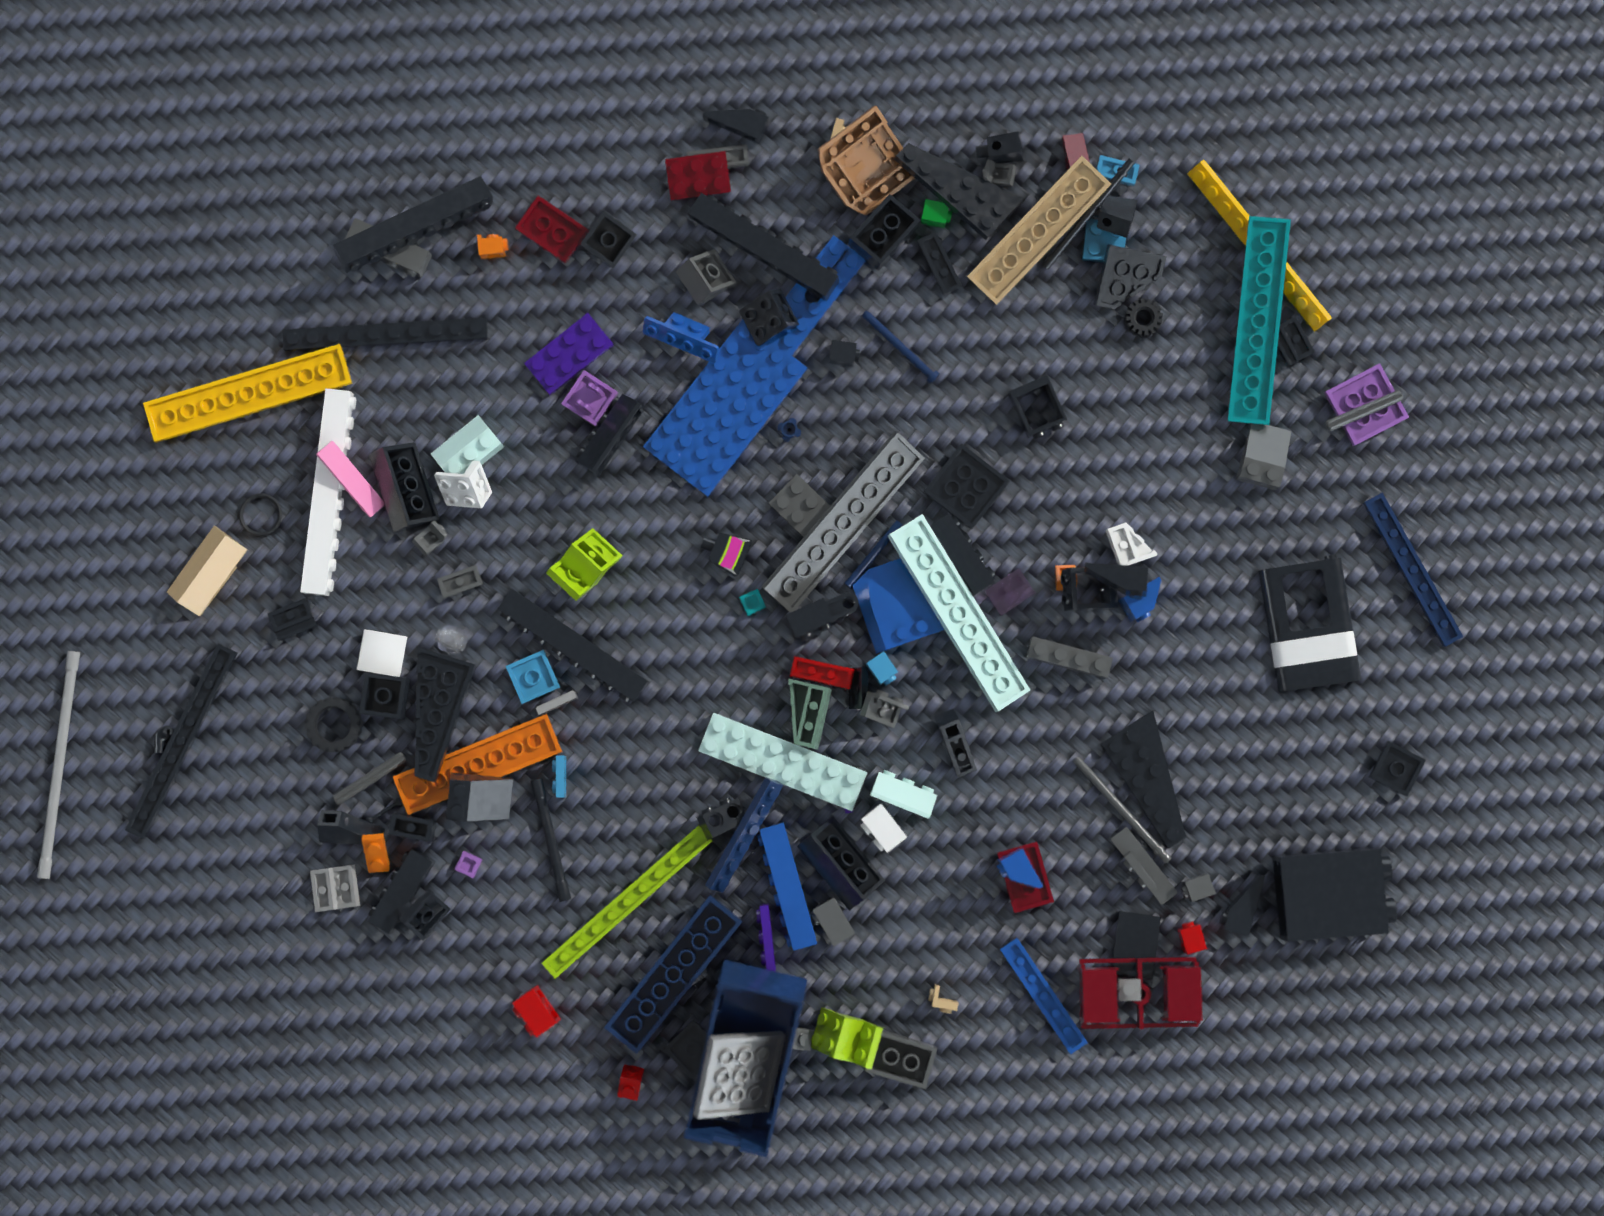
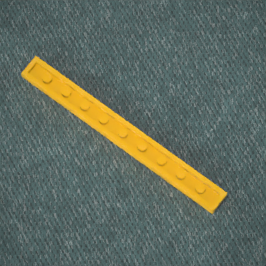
[1188,160,1332,332]

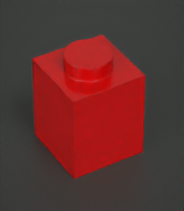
[1177,921,1207,955]

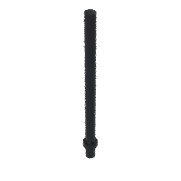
[1042,158,1135,270]

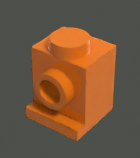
[477,234,509,259]

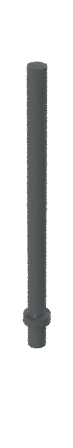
[1073,756,1171,863]

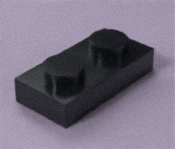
[849,667,869,709]

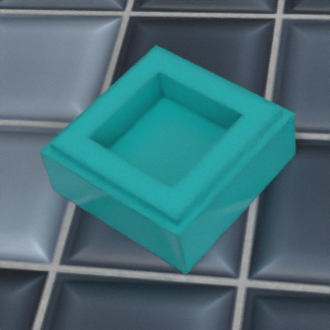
[739,589,766,616]

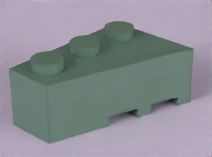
[788,679,832,750]

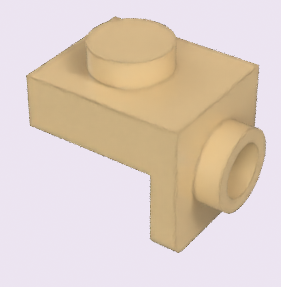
[928,984,958,1014]

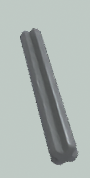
[1325,390,1403,431]
[333,752,407,805]

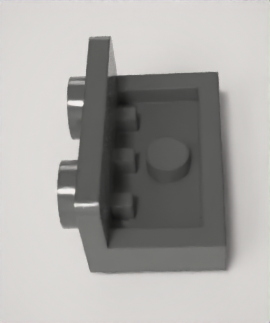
[860,690,909,728]

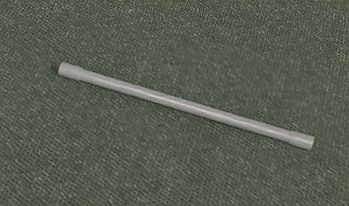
[37,651,80,879]

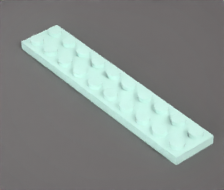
[888,514,1030,712]

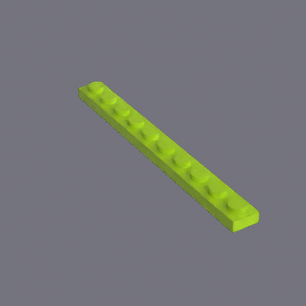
[542,825,713,979]

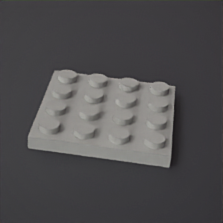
[694,1031,785,1119]

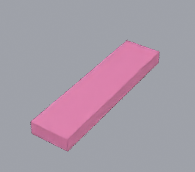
[316,441,385,517]

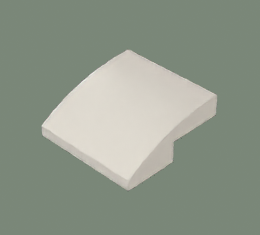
[356,629,407,677]

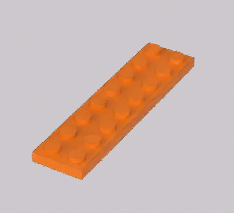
[393,714,562,815]

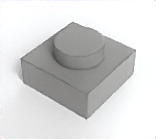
[1119,979,1141,1001]

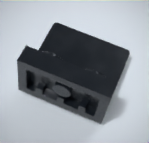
[739,289,800,346]

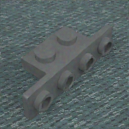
[1111,827,1177,904]

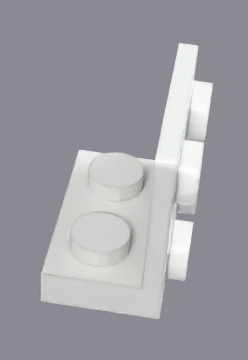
[434,461,492,509]

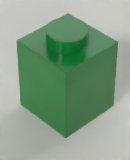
[921,199,952,228]

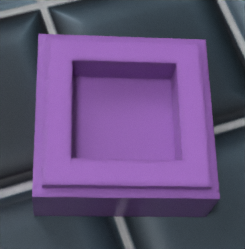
[454,851,483,878]

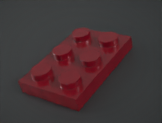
[665,151,731,200]
[515,195,587,264]
[997,841,1054,913]

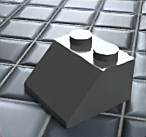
[676,249,737,305]

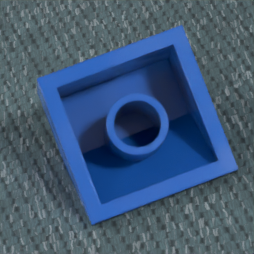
[1118,577,1161,623]
[996,848,1043,888]

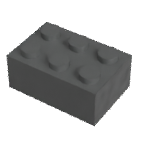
[864,1030,937,1089]

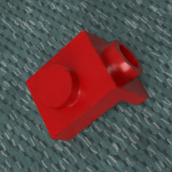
[617,1065,644,1101]

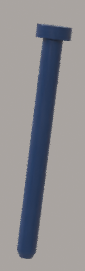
[862,311,940,384]

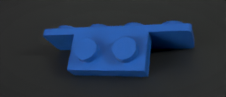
[643,312,719,363]

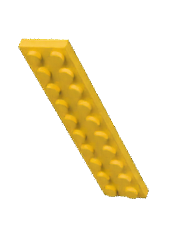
[143,344,352,443]

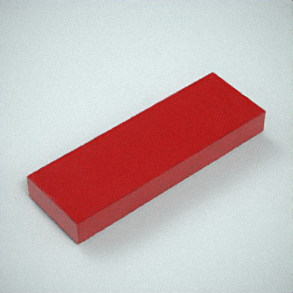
[790,656,855,689]

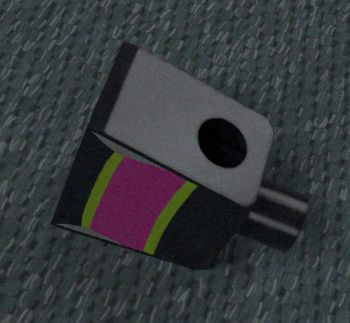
[701,533,752,578]

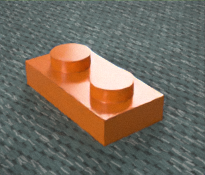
[362,833,390,873]

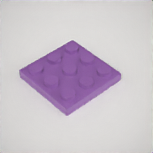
[1324,364,1409,446]

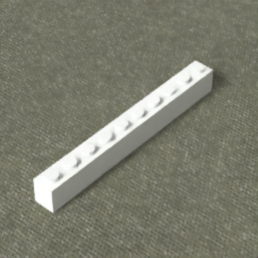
[300,389,356,596]

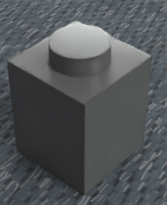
[1181,873,1216,902]

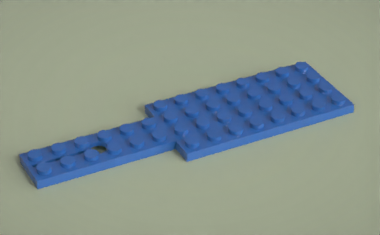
[643,235,866,497]

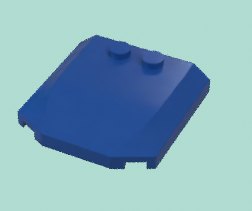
[852,558,945,654]

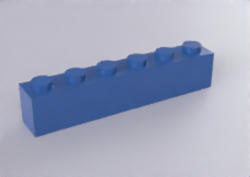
[757,822,817,951]

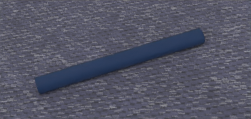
[845,520,903,588]

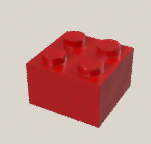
[512,985,561,1038]

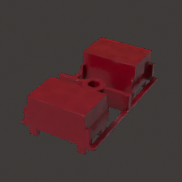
[1078,957,1203,1029]

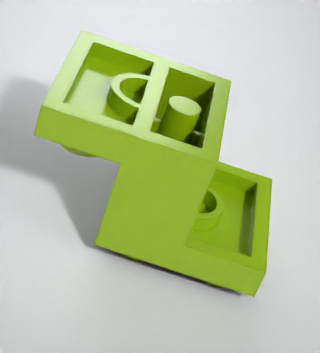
[546,528,623,601]
[811,1007,883,1069]

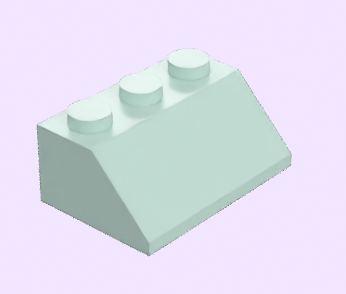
[431,415,504,474]
[870,770,937,819]

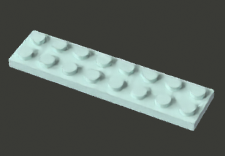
[698,713,868,811]

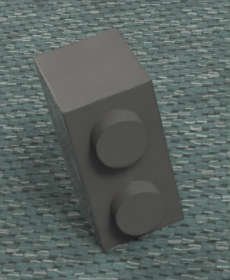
[811,897,855,946]

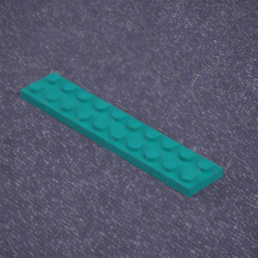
[1227,216,1291,425]

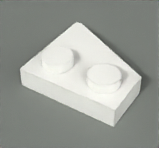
[1105,523,1157,566]

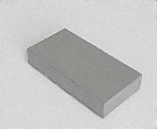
[536,690,578,715]

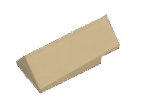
[167,525,247,616]

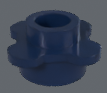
[778,418,801,442]

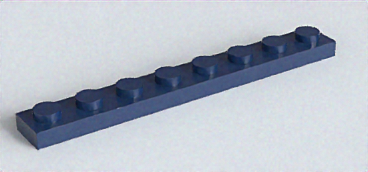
[1363,492,1463,647]

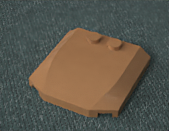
[818,105,915,216]

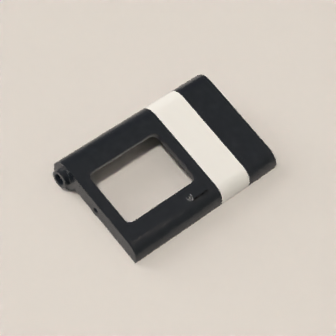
[1259,554,1361,693]

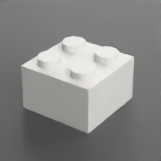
[860,804,907,853]

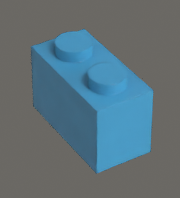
[866,651,898,686]

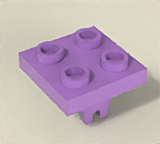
[561,370,619,427]

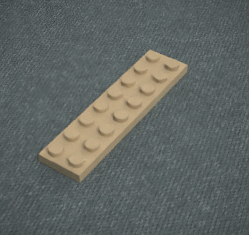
[967,156,1111,305]

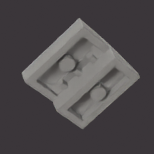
[310,864,360,912]

